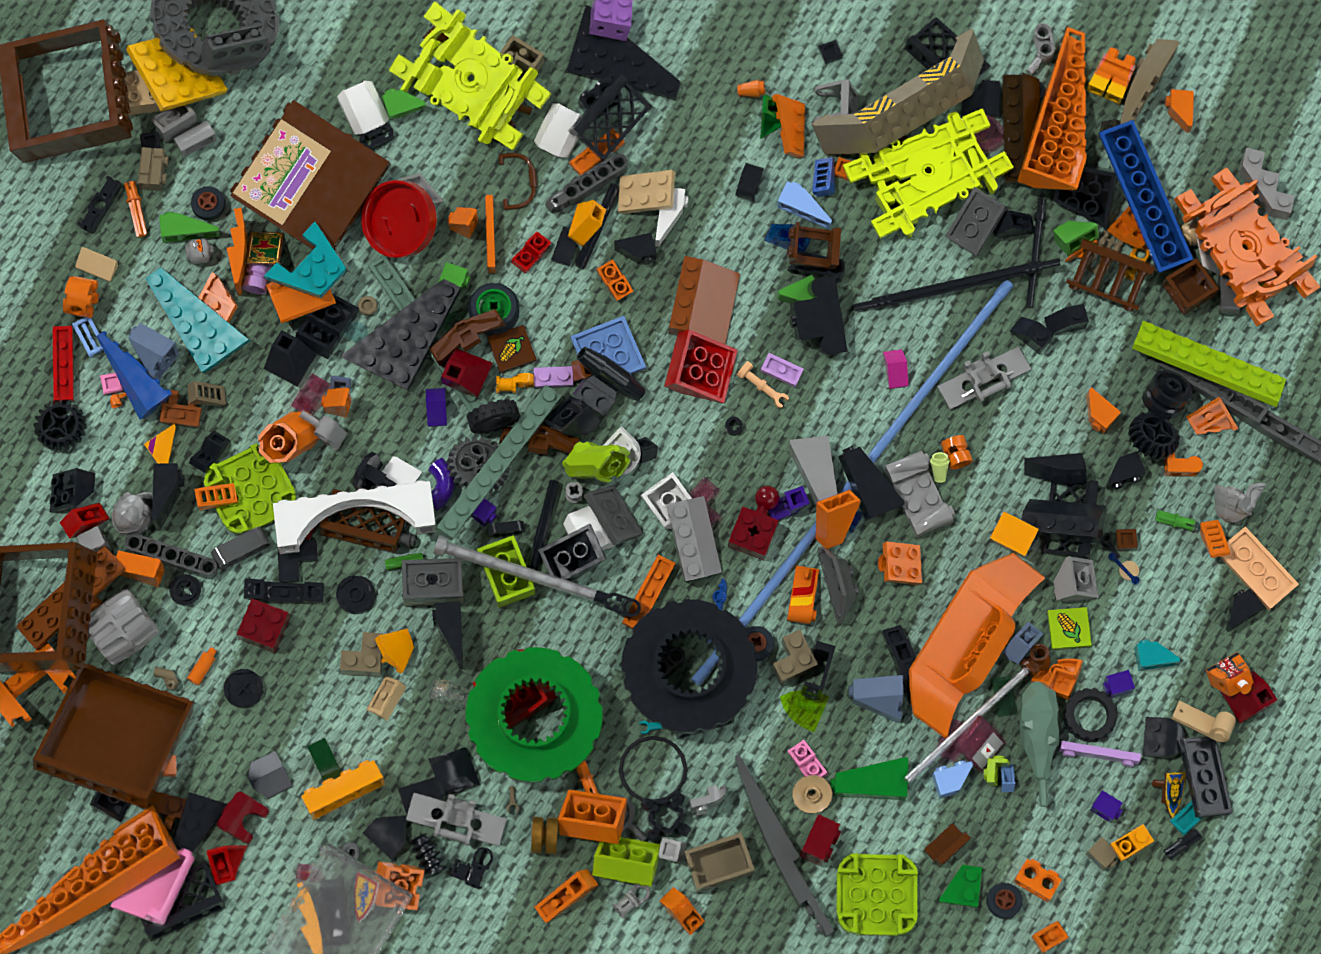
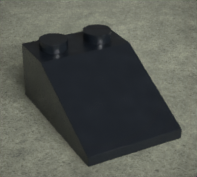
[152,463,185,531]
[538,524,607,582]
[432,602,463,669]

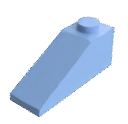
[777,181,832,229]

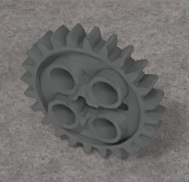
[447,436,510,494]

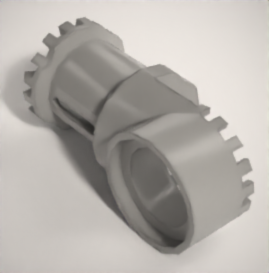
[612,884,650,919]

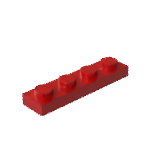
[52,326,74,403]

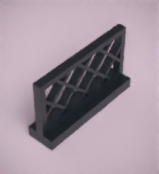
[904,17,991,78]
[568,74,652,161]
[1042,480,1099,560]
[140,862,226,942]

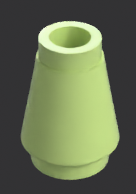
[930,452,950,483]

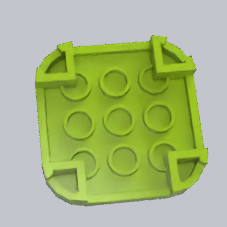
[204,443,297,535]
[836,853,918,936]

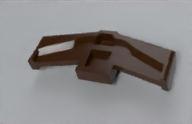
[430,309,506,366]
[499,425,580,455]

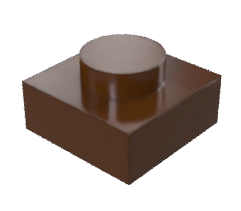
[1115,529,1138,550]

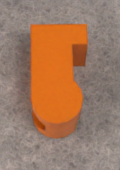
[1164,453,1203,476]

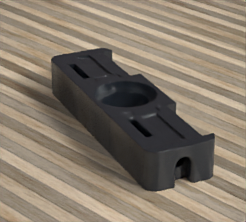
[78,176,122,234]

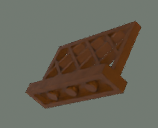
[319,489,405,553]

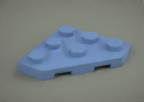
[570,316,646,374]

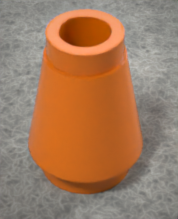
[737,79,765,98]

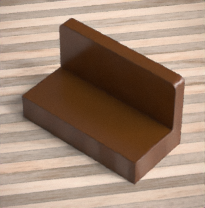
[924,824,971,867]

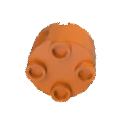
[63,276,99,319]

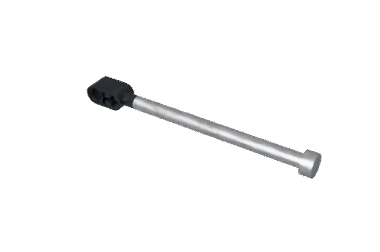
[433,535,641,617]

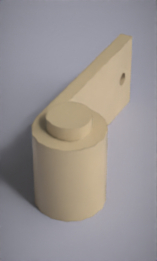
[1171,700,1236,742]

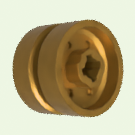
[531,816,558,854]

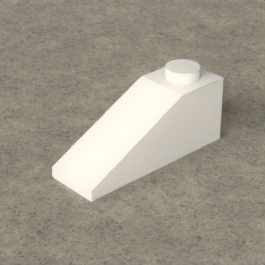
[655,188,688,247]

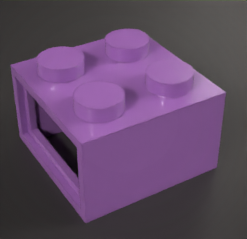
[589,0,633,41]

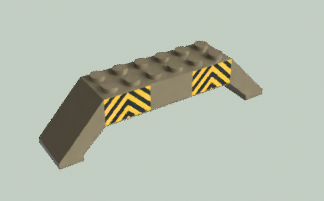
[812,29,984,155]

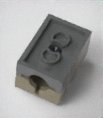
[402,558,464,607]

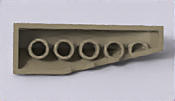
[1119,39,1180,125]

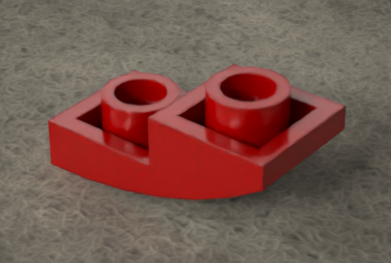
[511,231,552,274]

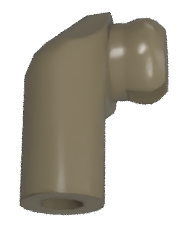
[153,667,178,690]

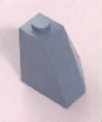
[128,323,179,380]
[848,675,903,723]

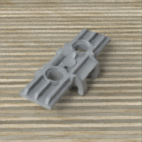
[937,347,1031,410]
[406,793,506,846]

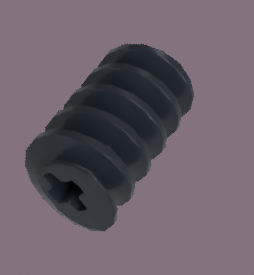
[408,833,447,879]

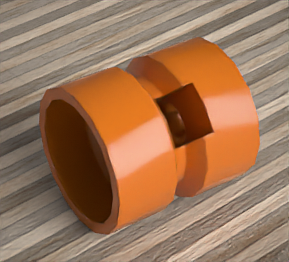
[941,435,973,470]

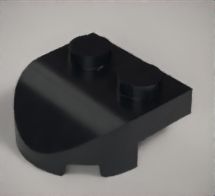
[1143,717,1186,760]

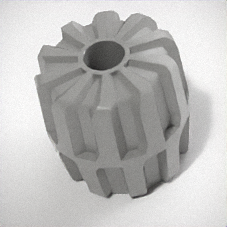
[88,589,159,665]

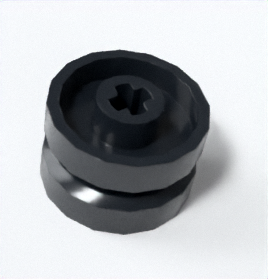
[1142,370,1193,420]

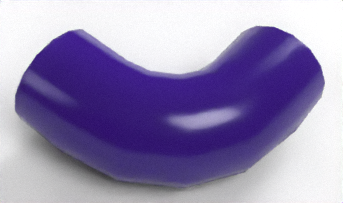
[428,458,456,511]

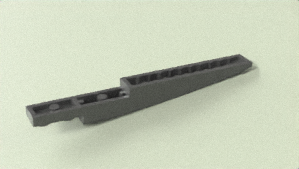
[1159,361,1321,465]
[734,754,834,938]

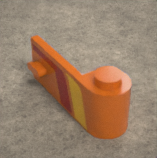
[787,565,819,625]

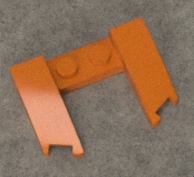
[0,642,76,727]

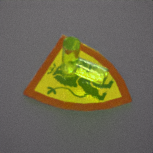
[780,690,829,732]

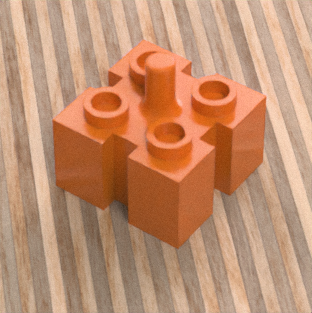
[375,861,425,910]

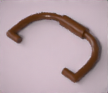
[498,153,538,210]

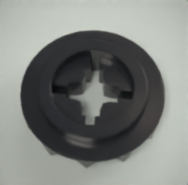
[169,574,201,606]

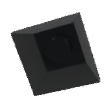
[543,395,601,435]

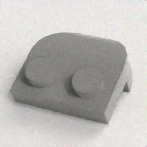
[689,785,727,816]

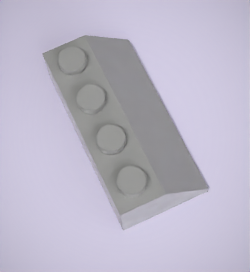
[666,496,722,581]

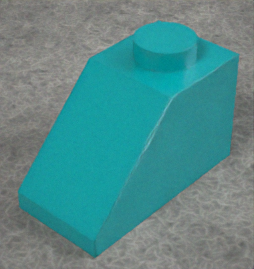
[1134,639,1180,671]

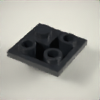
[264,330,317,387]
[49,468,96,513]

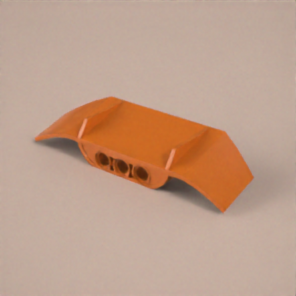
[909,553,1045,738]

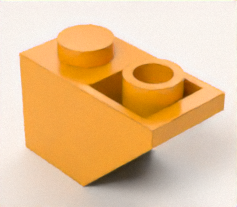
[568,200,606,246]
[1110,824,1154,861]

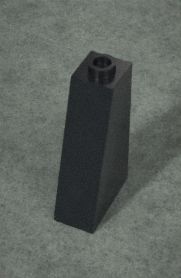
[838,446,905,521]

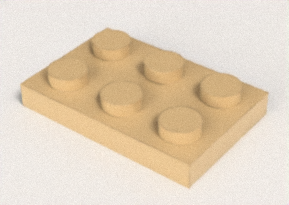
[618,170,675,214]

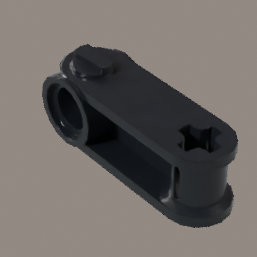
[787,251,846,284]

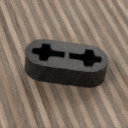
[359,124,394,150]
[487,520,525,538]

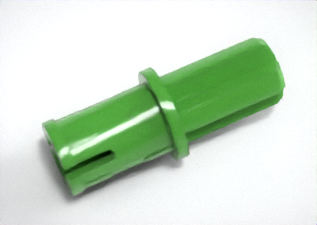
[1155,510,1195,532]

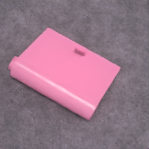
[111,848,194,925]

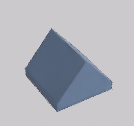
[330,376,352,389]

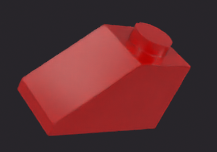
[60,503,110,539]

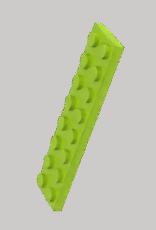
[1132,321,1286,407]

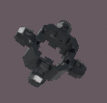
[640,792,691,843]

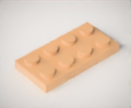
[1220,526,1299,610]

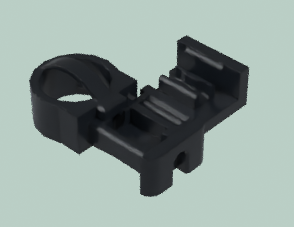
[450,847,493,889]

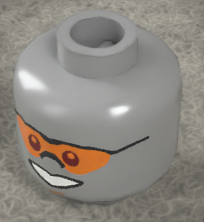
[185,238,214,264]

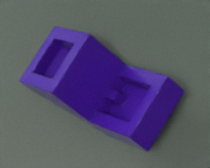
[768,486,810,520]

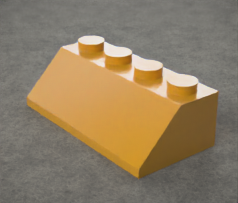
[301,760,385,820]

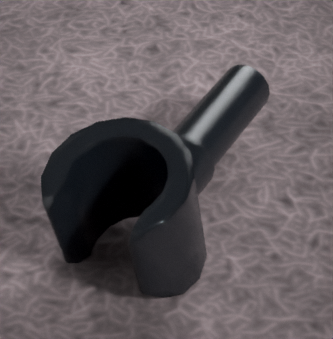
[1101,532,1121,559]

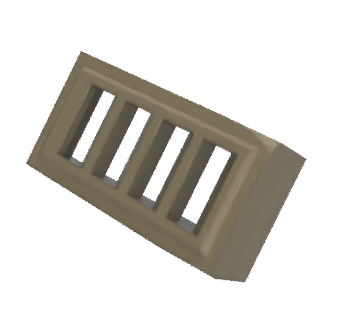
[187,381,226,406]

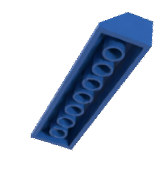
[1098,120,1193,273]

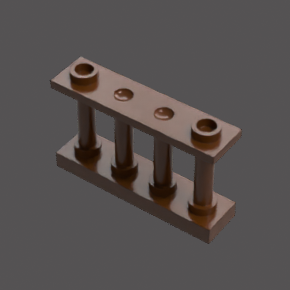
[1066,238,1155,312]

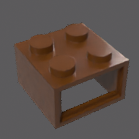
[1162,258,1219,315]

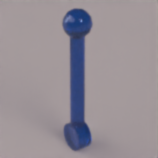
[1108,553,1139,585]

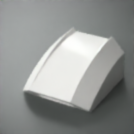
[337,81,389,134]
[534,103,581,158]
[640,472,692,529]
[563,506,615,550]

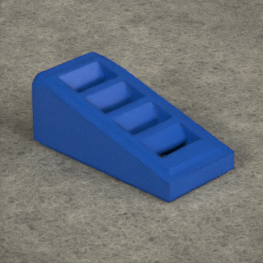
[813,157,835,197]

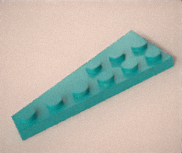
[145,267,251,373]

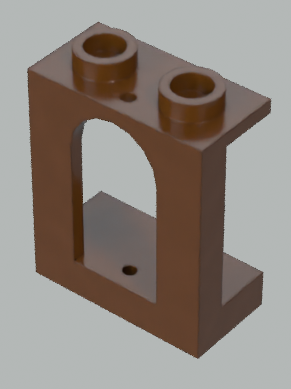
[787,222,841,270]

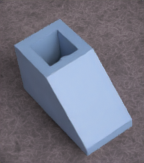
[932,760,973,798]

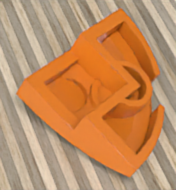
[1107,206,1145,249]
[1031,658,1083,700]

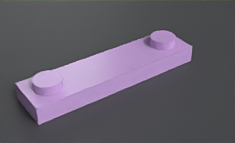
[1058,741,1141,767]

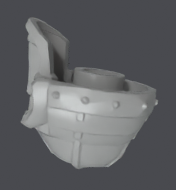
[1214,483,1266,522]
[111,492,153,537]

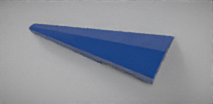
[97,331,172,420]

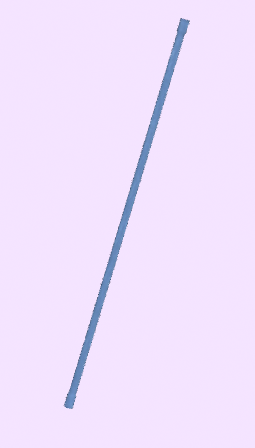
[691,280,1013,686]

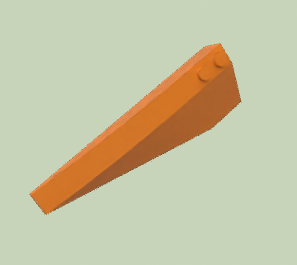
[1017,27,1086,190]
[0,805,180,954]

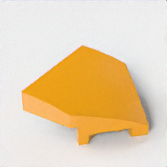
[375,629,414,674]

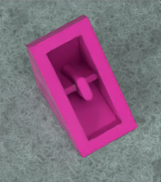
[883,349,909,389]

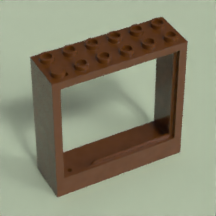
[0,19,133,163]
[0,542,98,672]

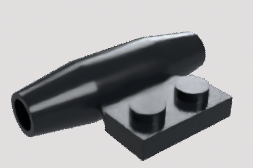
[573,347,646,416]

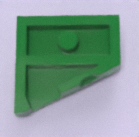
[939,865,982,908]

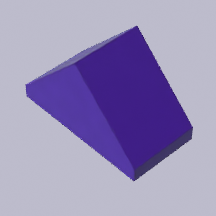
[426,388,447,427]

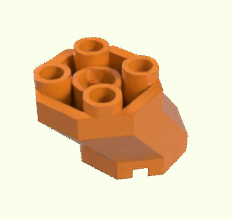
[258,411,320,463]

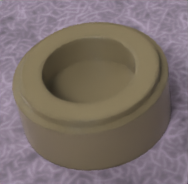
[358,296,378,316]

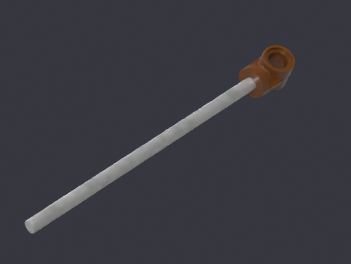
[904,644,1051,784]

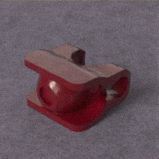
[217,791,270,844]

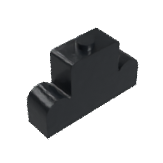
[789,275,848,355]

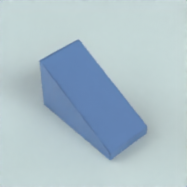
[1001,764,1015,792]

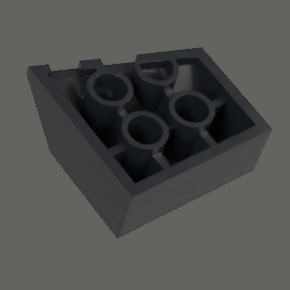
[1053,165,1117,229]

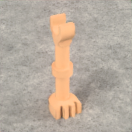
[737,361,789,409]

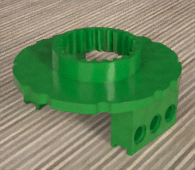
[466,647,603,783]

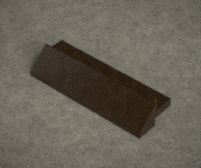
[1002,72,1040,187]

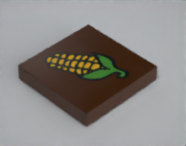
[487,325,537,374]

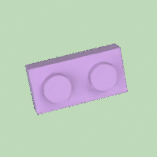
[760,353,804,387]
[534,366,573,388]

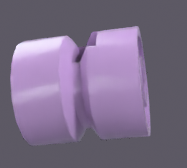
[242,264,272,295]

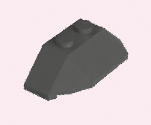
[817,546,859,626]

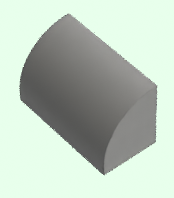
[173,121,217,158]

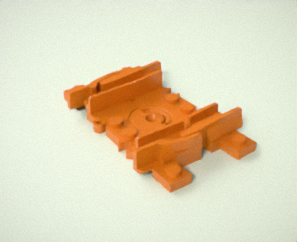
[1174,167,1320,327]

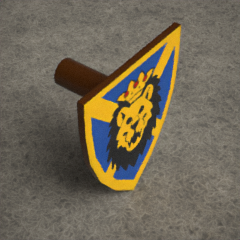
[1152,772,1186,819]

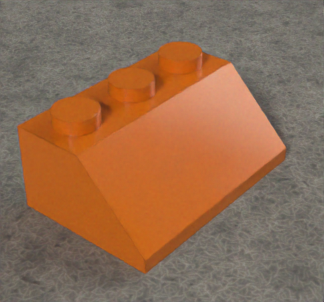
[266,282,336,324]
[558,790,627,844]

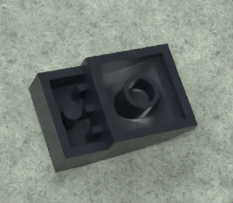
[295,294,359,359]

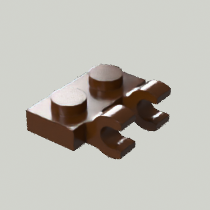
[143,791,186,832]

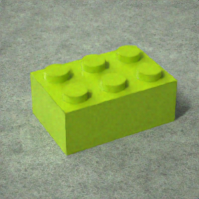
[477,535,535,608]

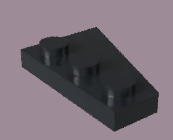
[173,792,227,853]

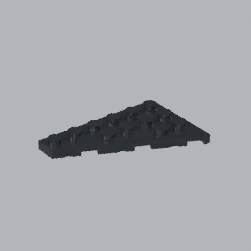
[566,5,681,100]
[341,279,462,391]

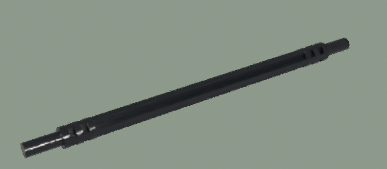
[853,258,1060,312]

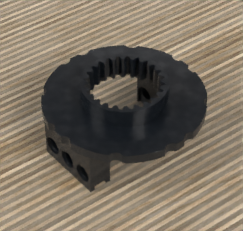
[621,599,758,740]

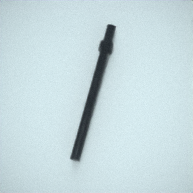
[1026,198,1046,308]

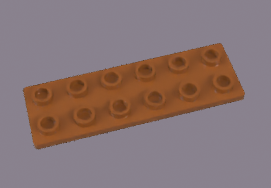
[17,546,125,650]

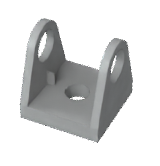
[814,80,858,122]

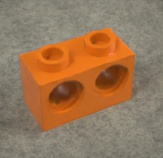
[1013,859,1062,903]

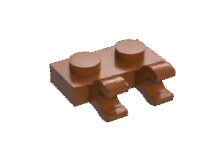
[160,390,202,428]

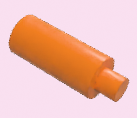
[186,647,217,686]

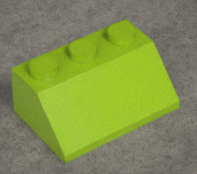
[592,837,661,887]

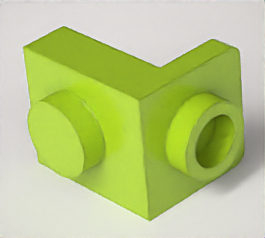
[984,756,1010,786]

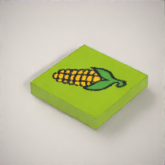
[1047,607,1092,650]

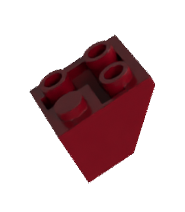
[441,349,493,398]
[1220,671,1278,724]

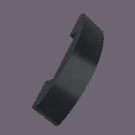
[244,578,324,604]

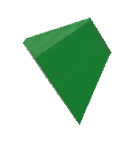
[760,95,781,139]

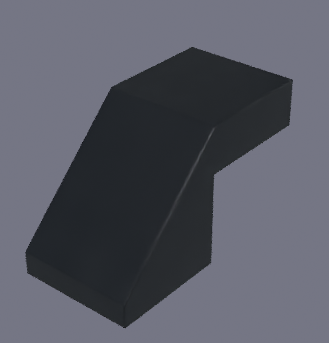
[189,431,230,473]

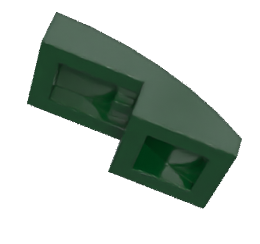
[307,738,342,781]

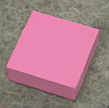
[100,373,123,395]

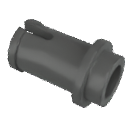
[391,532,416,548]

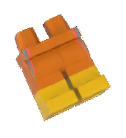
[1086,47,1136,105]

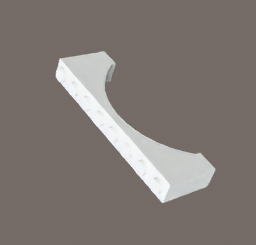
[273,480,437,554]

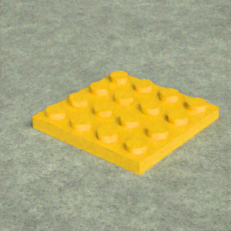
[126,28,228,112]

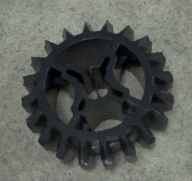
[33,399,87,452]
[1128,411,1180,461]

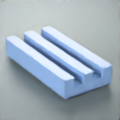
[72,317,103,357]

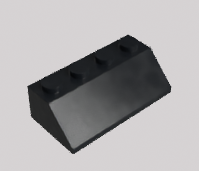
[1021,499,1107,544]

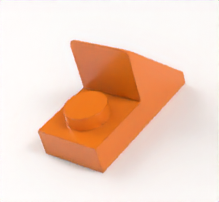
[1031,921,1069,954]

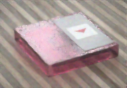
[954,716,1005,772]

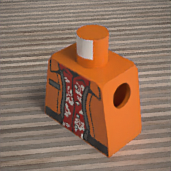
[1206,652,1253,696]

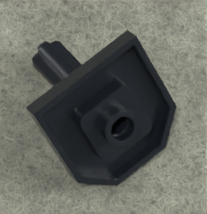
[352,452,397,491]

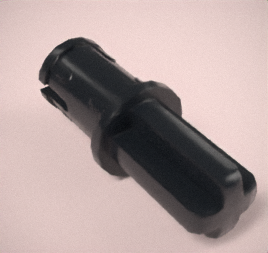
[1163,829,1202,861]

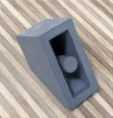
[1003,622,1044,664]

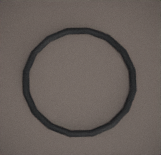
[619,736,687,803]

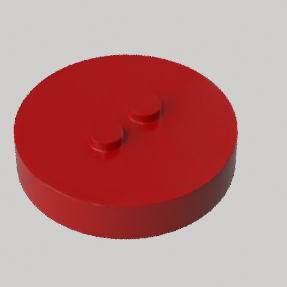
[361,180,437,258]

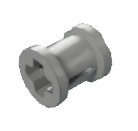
[565,482,583,503]

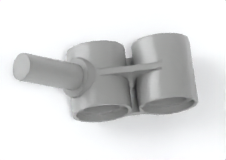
[1026,23,1055,75]
[299,410,347,451]

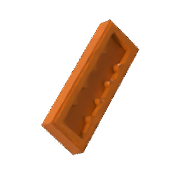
[569,129,625,176]

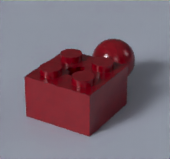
[728,485,780,561]

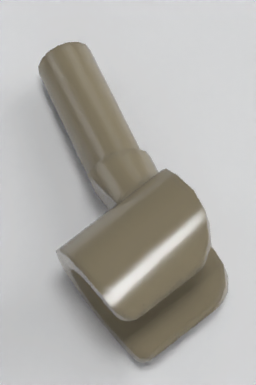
[507,786,519,814]

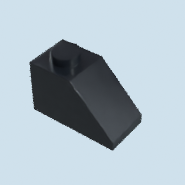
[993,210,1035,238]
[614,233,657,265]
[1044,304,1089,335]
[1010,317,1054,355]
[1226,589,1263,632]

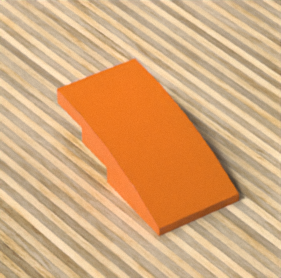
[227,208,248,296]

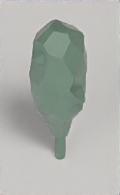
[1020,681,1059,807]

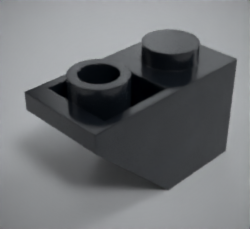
[1106,451,1146,490]

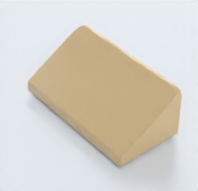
[75,247,119,282]
[366,676,406,721]

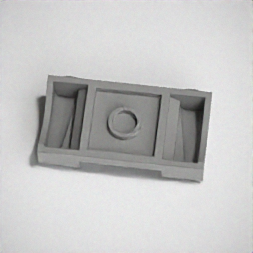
[884,451,955,538]

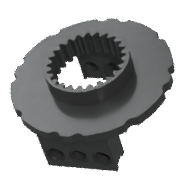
[150,0,279,76]

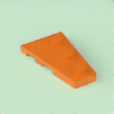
[772,94,805,158]

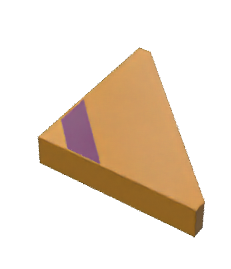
[144,424,176,463]

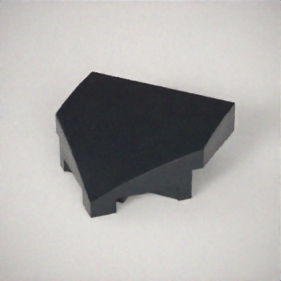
[363,815,409,860]

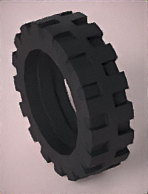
[466,399,520,434]
[1063,688,1118,742]

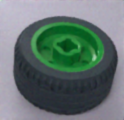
[468,283,519,336]

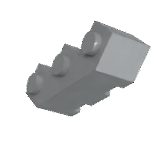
[1239,148,1295,220]

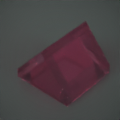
[296,863,318,883]

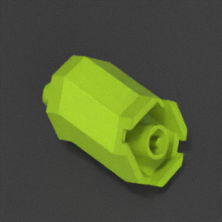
[562,442,630,483]

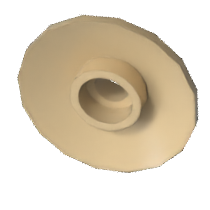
[792,775,832,813]

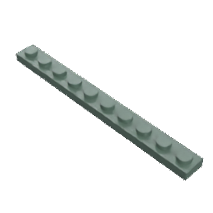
[368,255,488,412]
[436,385,562,541]

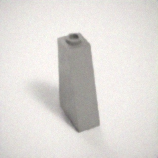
[789,436,837,504]

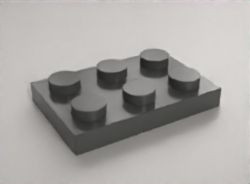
[945,187,1007,256]
[584,484,643,545]

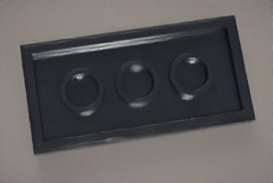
[1178,736,1233,818]

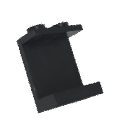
[801,641,836,701]

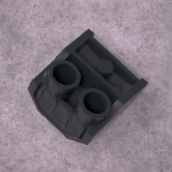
[428,747,480,797]

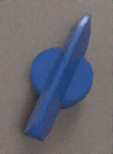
[712,578,727,610]

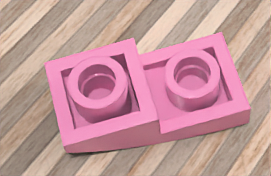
[788,740,828,778]

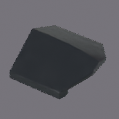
[248,751,293,798]

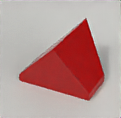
[206,845,248,885]

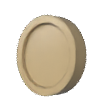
[1119,561,1139,581]

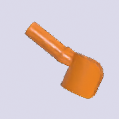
[110,392,127,409]

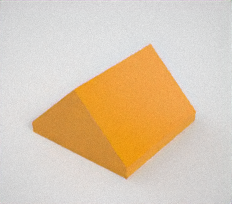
[989,512,1039,558]

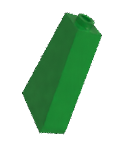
[830,757,909,800]

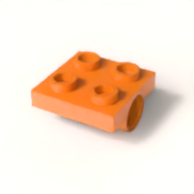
[878,542,922,585]

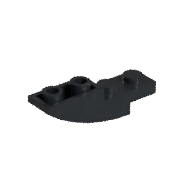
[882,625,916,705]

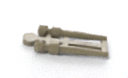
[1086,230,1125,277]

